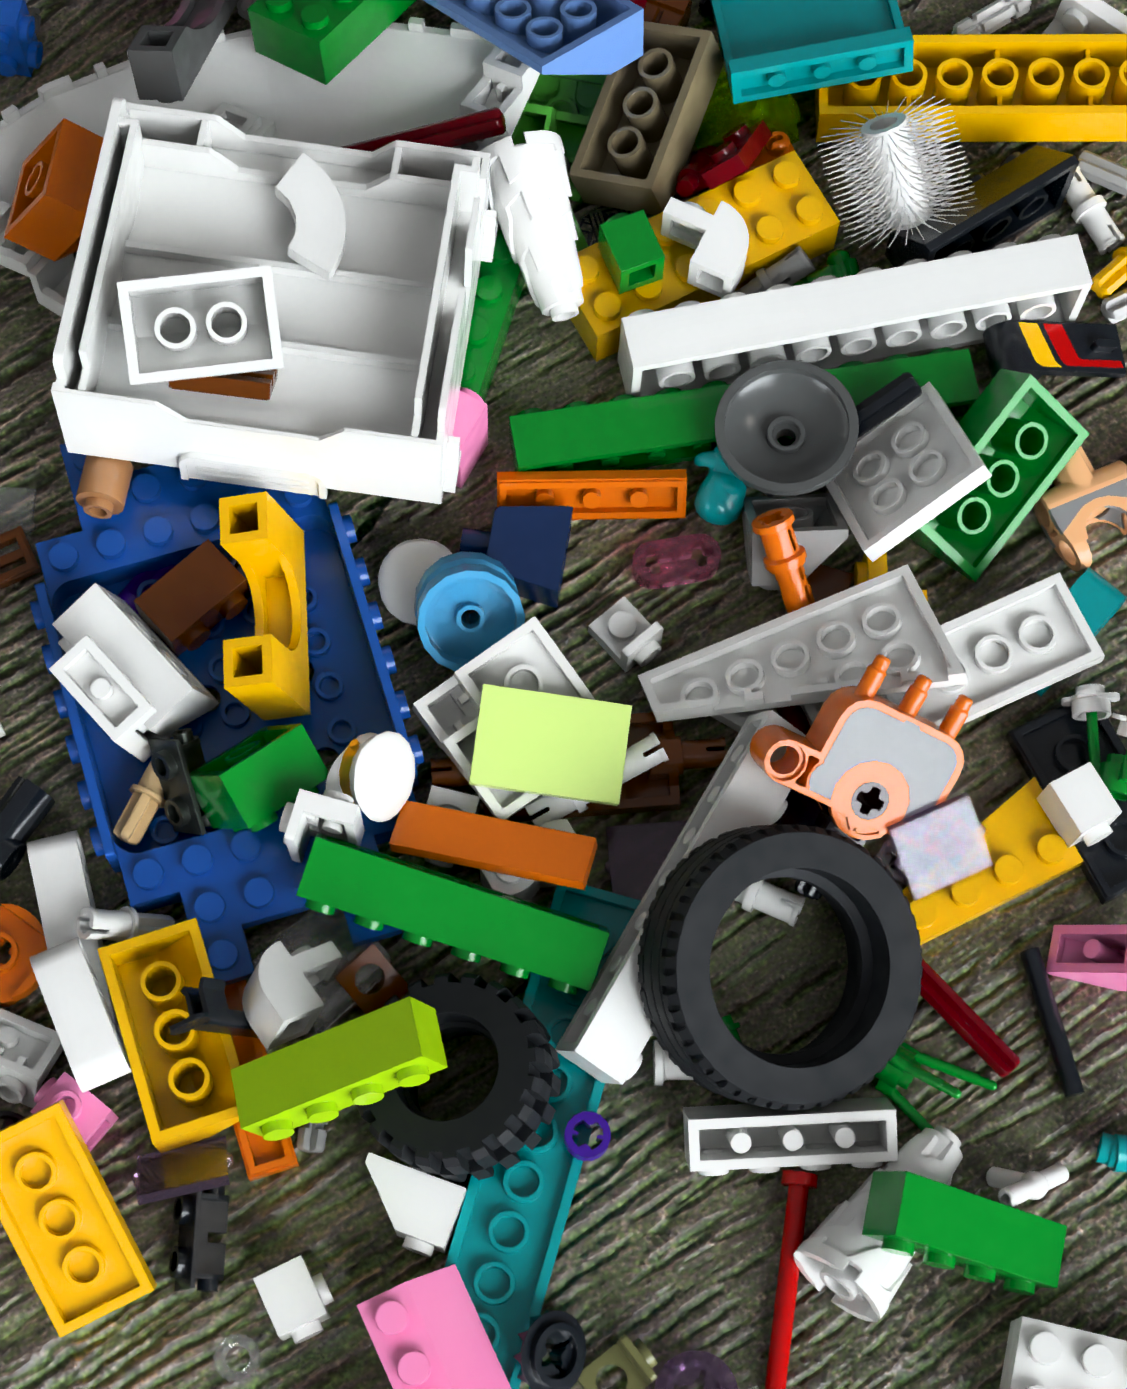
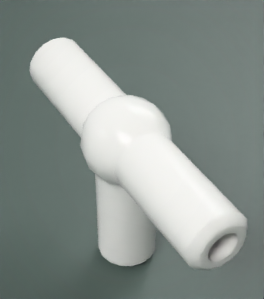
[986,1163,1069,1207]

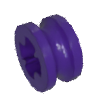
[564,1111,611,1161]

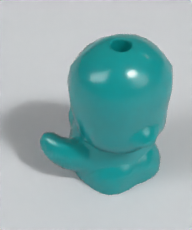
[694,446,750,526]

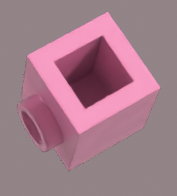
[30,1072,119,1152]

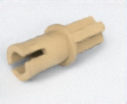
[113,761,166,845]

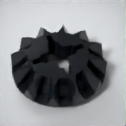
[513,1309,586,1389]

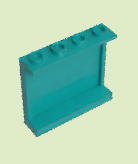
[710,0,914,104]

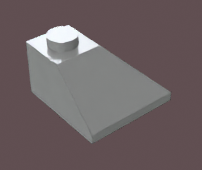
[742,493,849,590]

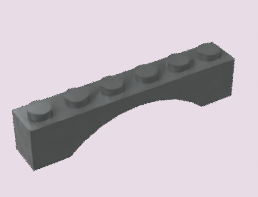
[127,0,238,103]

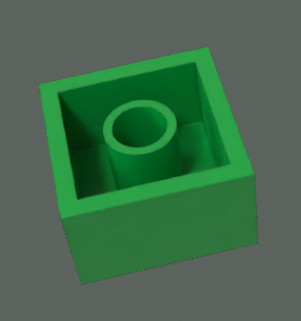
[189,724,329,832]

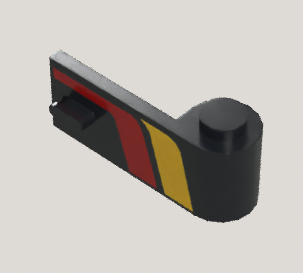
[983,320,1127,380]

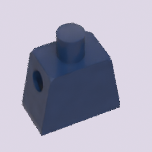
[460,506,573,608]

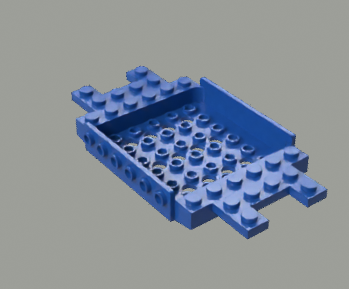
[30,444,425,986]

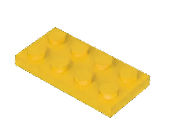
[0,1099,157,1338]

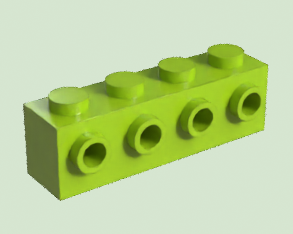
[231,996,448,1141]

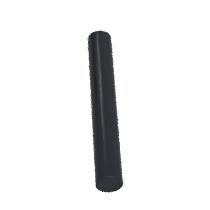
[1020,947,1085,1098]

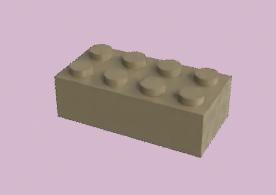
[568,21,724,215]

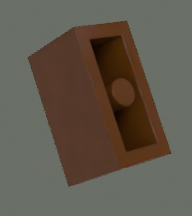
[134,539,251,657]

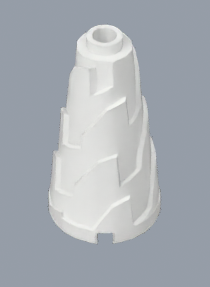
[480,130,584,322]
[793,1126,963,1322]

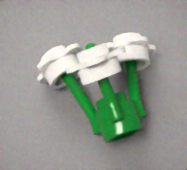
[1061,683,1127,801]

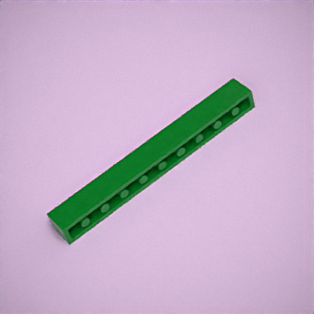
[509,347,980,471]

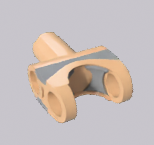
[1033,446,1127,572]

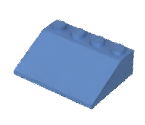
[423,0,644,75]

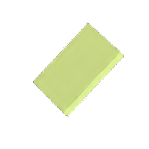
[469,684,632,806]

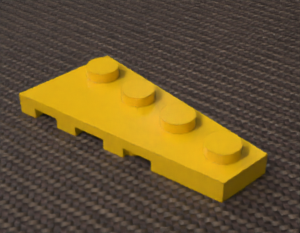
[903,777,1084,945]

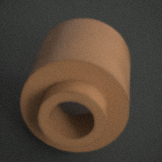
[76,455,134,519]

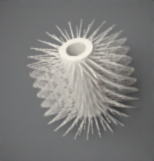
[817,95,977,249]

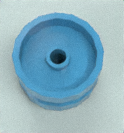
[414,551,525,671]

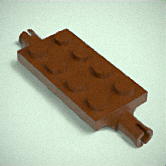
[430,712,727,822]

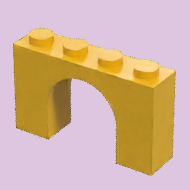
[219,491,311,721]

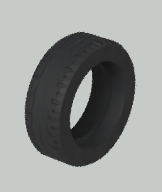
[637,825,923,1111]

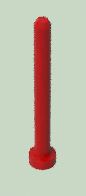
[765,1170,818,1389]

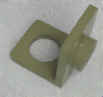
[578,1333,658,1389]

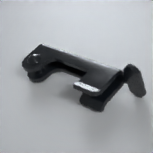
[169,977,258,1038]

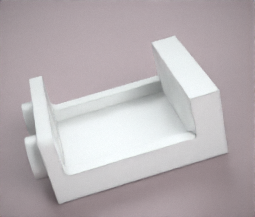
[49,635,178,763]

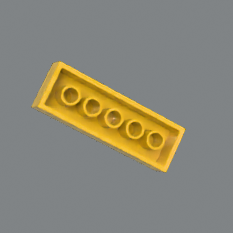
[571,150,840,362]

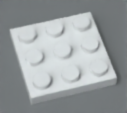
[826,381,992,562]

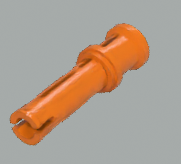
[751,508,815,614]

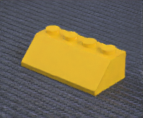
[97,918,240,1153]

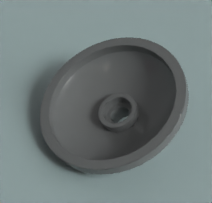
[715,360,859,496]

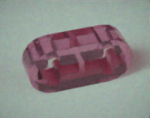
[631,534,721,589]

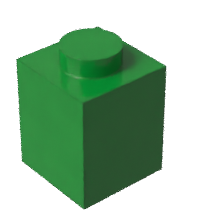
[598,210,665,294]

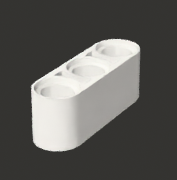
[29,937,132,1093]

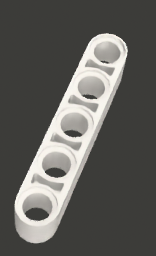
[27,830,127,1055]

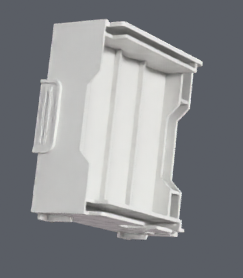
[51,97,498,504]

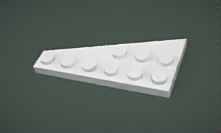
[637,564,968,723]

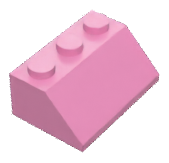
[356,1264,511,1389]

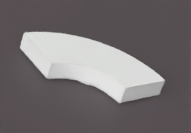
[275,153,346,282]

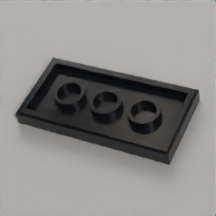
[1006,706,1127,905]

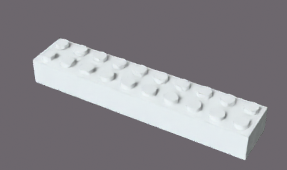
[618,234,1093,397]

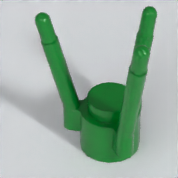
[875,1042,997,1131]

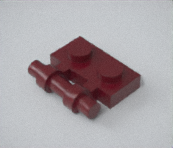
[676,120,772,197]

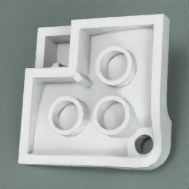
[412,616,595,820]

